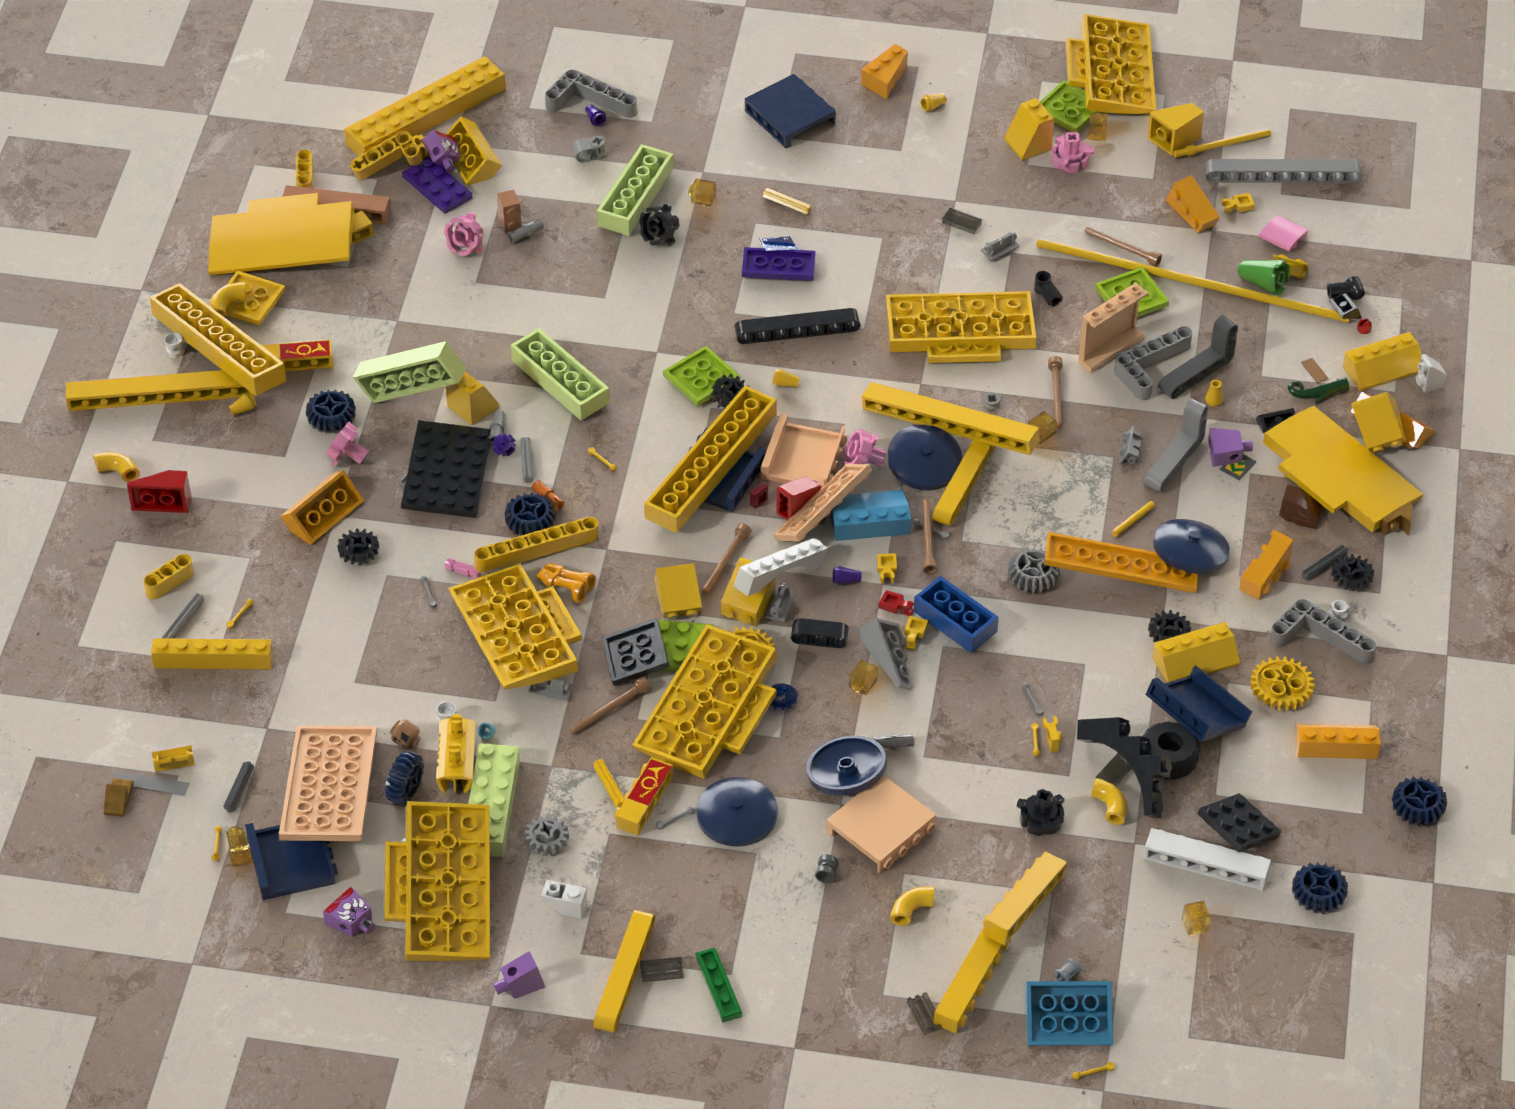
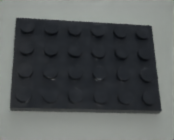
[401,420,491,518]

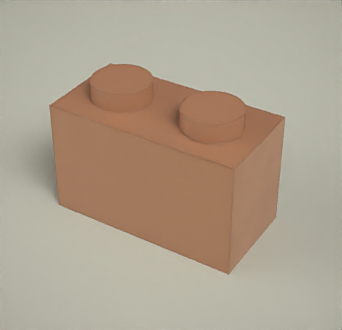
[497,190,522,233]

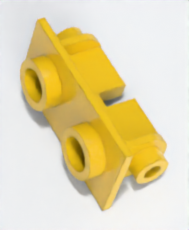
[1273,254,1308,279]
[152,745,195,772]

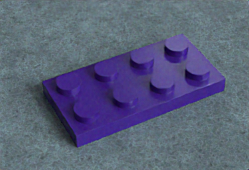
[402,157,473,214]
[742,247,816,281]

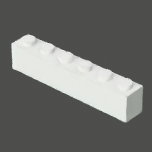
[1143,828,1271,891]

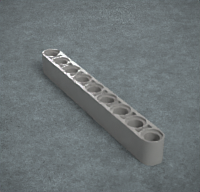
[1205,159,1362,183]

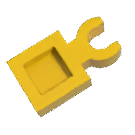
[1221,193,1255,213]
[877,554,897,583]

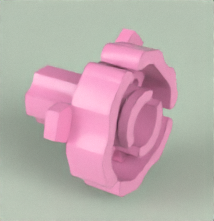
[1052,132,1094,173]
[444,212,484,256]
[326,422,369,466]
[843,429,887,467]

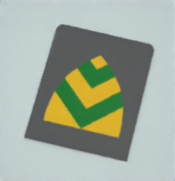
[1219,454,1257,481]

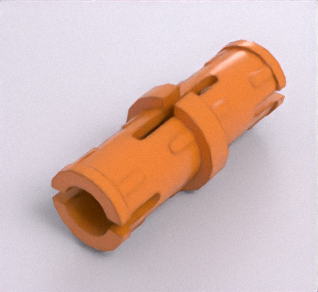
[531,480,565,511]

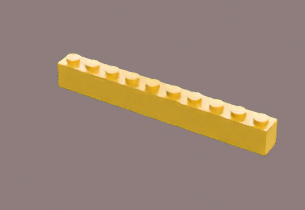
[66,370,254,411]
[861,382,1040,455]

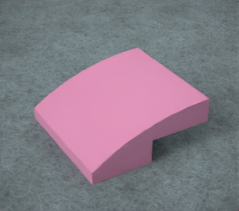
[1258,215,1308,251]

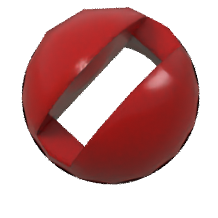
[1357,318,1372,334]

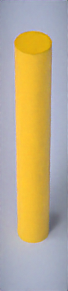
[1112,501,1155,537]

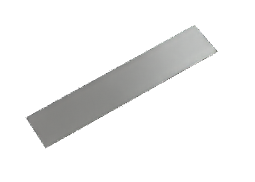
[111,771,189,796]

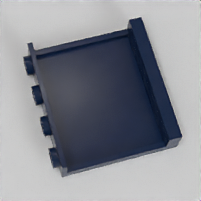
[745,74,836,148]
[688,428,766,512]
[1145,665,1252,742]
[245,823,338,900]

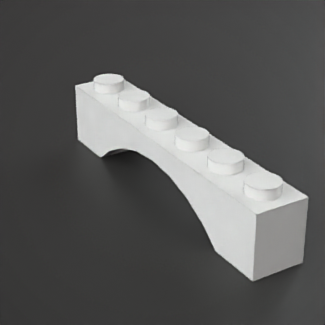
[734,538,828,596]

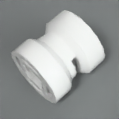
[164,332,184,358]
[436,701,457,725]

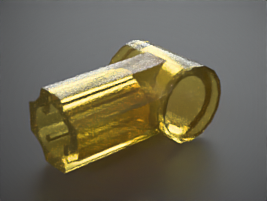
[226,826,253,867]

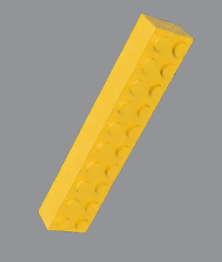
[344,56,506,156]
[150,283,286,396]
[644,385,777,533]

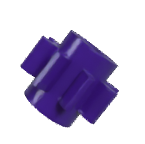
[493,433,516,457]

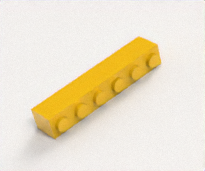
[151,638,273,670]
[983,851,1067,946]
[933,927,1011,1034]

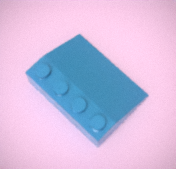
[830,490,911,541]
[1025,981,1113,1046]

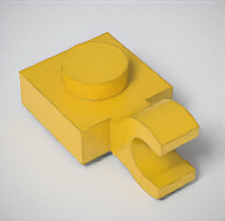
[904,616,928,650]
[1042,716,1062,752]

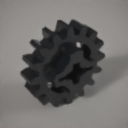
[711,374,749,410]
[337,528,380,565]
[1331,554,1374,591]
[1148,610,1191,643]

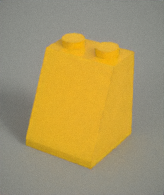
[1004,98,1054,160]
[1147,103,1204,156]
[446,371,500,425]
[1351,392,1407,453]
[721,557,776,626]
[654,563,702,620]

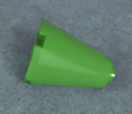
[1237,260,1290,296]

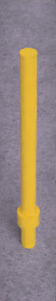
[1173,129,1271,158]

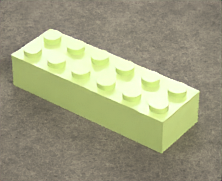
[597,144,674,236]
[510,328,610,421]
[353,341,466,403]
[468,743,520,858]

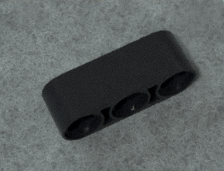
[790,618,849,648]

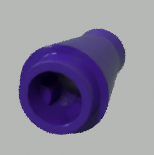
[585,104,606,126]
[832,566,862,585]

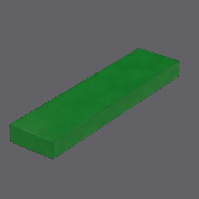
[695,947,742,1023]

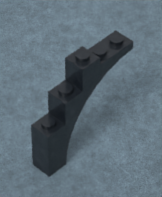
[1077,717,1172,819]

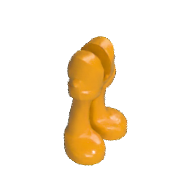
[537,563,596,604]

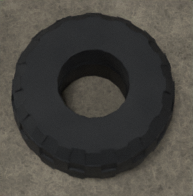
[1142,721,1200,780]

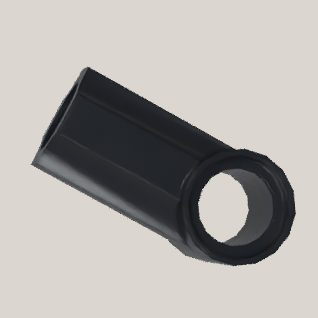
[1034,271,1063,307]
[1327,276,1365,300]

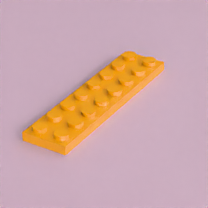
[1044,532,1198,593]

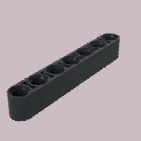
[734,308,861,344]

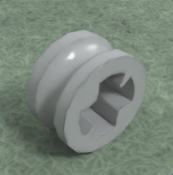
[984,392,1000,411]

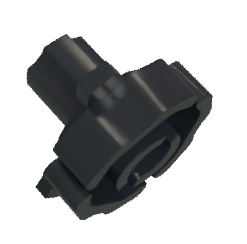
[639,203,680,246]
[1016,789,1065,836]

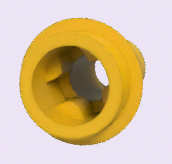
[920,93,947,112]
[772,369,800,388]
[1205,380,1223,407]
[228,393,257,416]

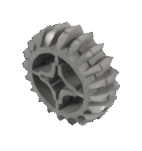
[1008,547,1060,594]

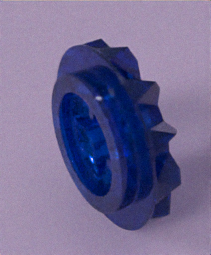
[770,683,798,710]

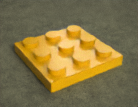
[226,270,286,326]

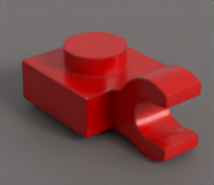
[878,590,914,616]

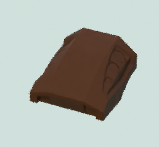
[1279,484,1322,529]

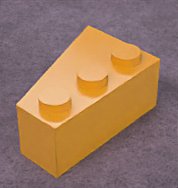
[861,44,908,100]
[1166,175,1220,233]
[1239,529,1293,600]

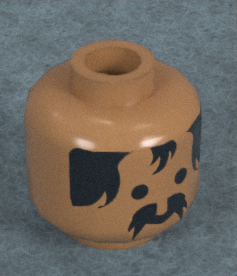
[390,719,421,749]

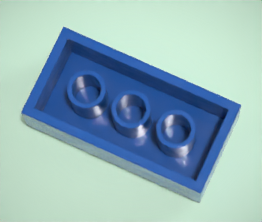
[914,576,999,653]

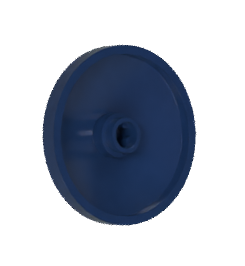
[887,424,962,490]
[1153,519,1230,574]
[806,735,887,795]
[696,777,778,847]

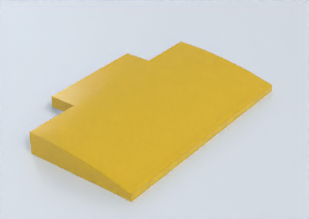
[1066,14,1156,114]
[208,193,355,275]
[886,291,1037,363]
[1262,406,1424,533]
[448,563,582,690]
[632,624,778,779]
[384,801,490,961]

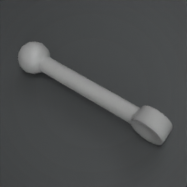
[913,518,949,540]
[420,575,437,608]
[1022,682,1043,716]
[656,806,694,829]

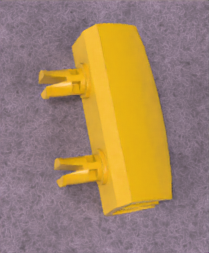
[436,714,476,794]

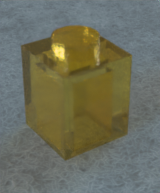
[1088,113,1108,141]
[688,178,716,206]
[1028,411,1057,444]
[849,659,878,695]
[1182,900,1210,936]

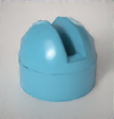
[478,723,496,739]

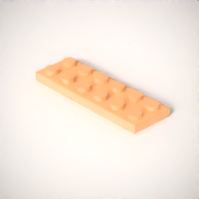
[773,464,872,542]

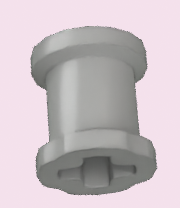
[1054,958,1082,981]

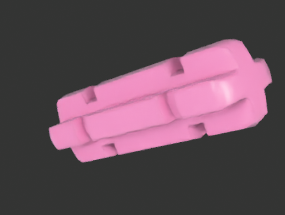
[445,558,481,579]

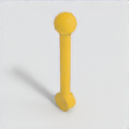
[588,447,617,471]
[226,599,254,629]
[1031,723,1040,757]
[211,826,222,862]
[1072,1062,1115,1080]

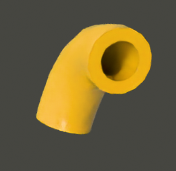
[209,283,246,317]
[93,452,140,482]
[1091,778,1128,825]
[890,886,935,926]

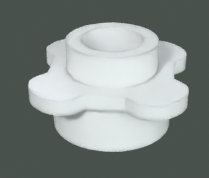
[1328,600,1350,619]

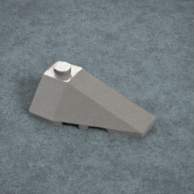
[859,618,912,690]

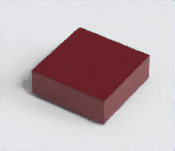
[750,483,768,509]

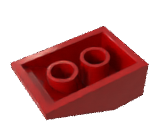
[127,470,191,513]

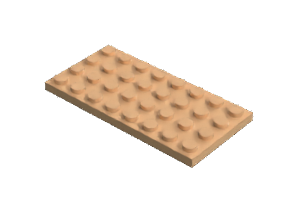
[279,726,377,841]

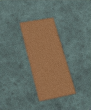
[1301,358,1329,383]

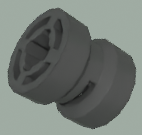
[815,854,839,883]

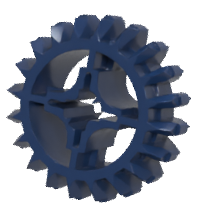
[305,389,356,434]
[504,492,556,536]
[385,751,424,805]
[1392,776,1447,826]
[1292,861,1348,914]

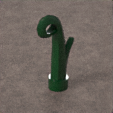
[1288,377,1349,404]

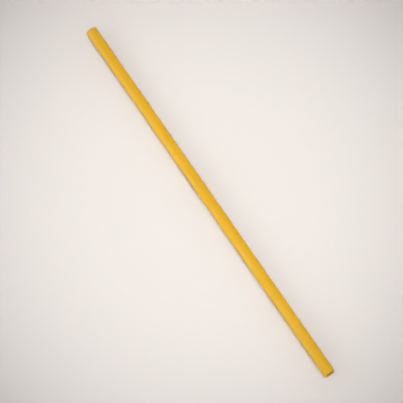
[1036,238,1350,323]

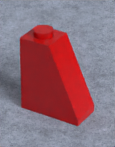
[776,476,821,521]

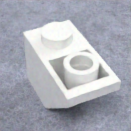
[1416,354,1447,393]
[541,880,587,919]

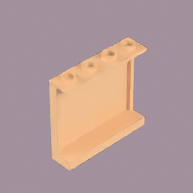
[1078,283,1149,373]
[761,413,848,489]
[826,774,936,874]

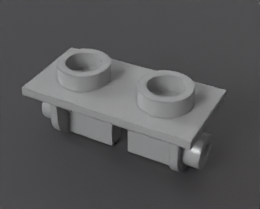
[981,232,1020,261]
[1119,426,1142,464]
[766,583,795,622]
[528,679,572,701]

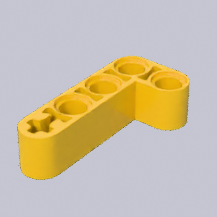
[350,131,423,180]

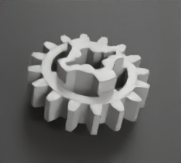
[524,815,569,856]

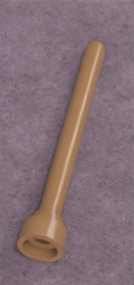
[1084,227,1162,267]
[1048,356,1063,428]
[922,499,938,575]
[702,523,752,594]
[570,677,651,734]

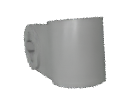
[572,136,607,163]

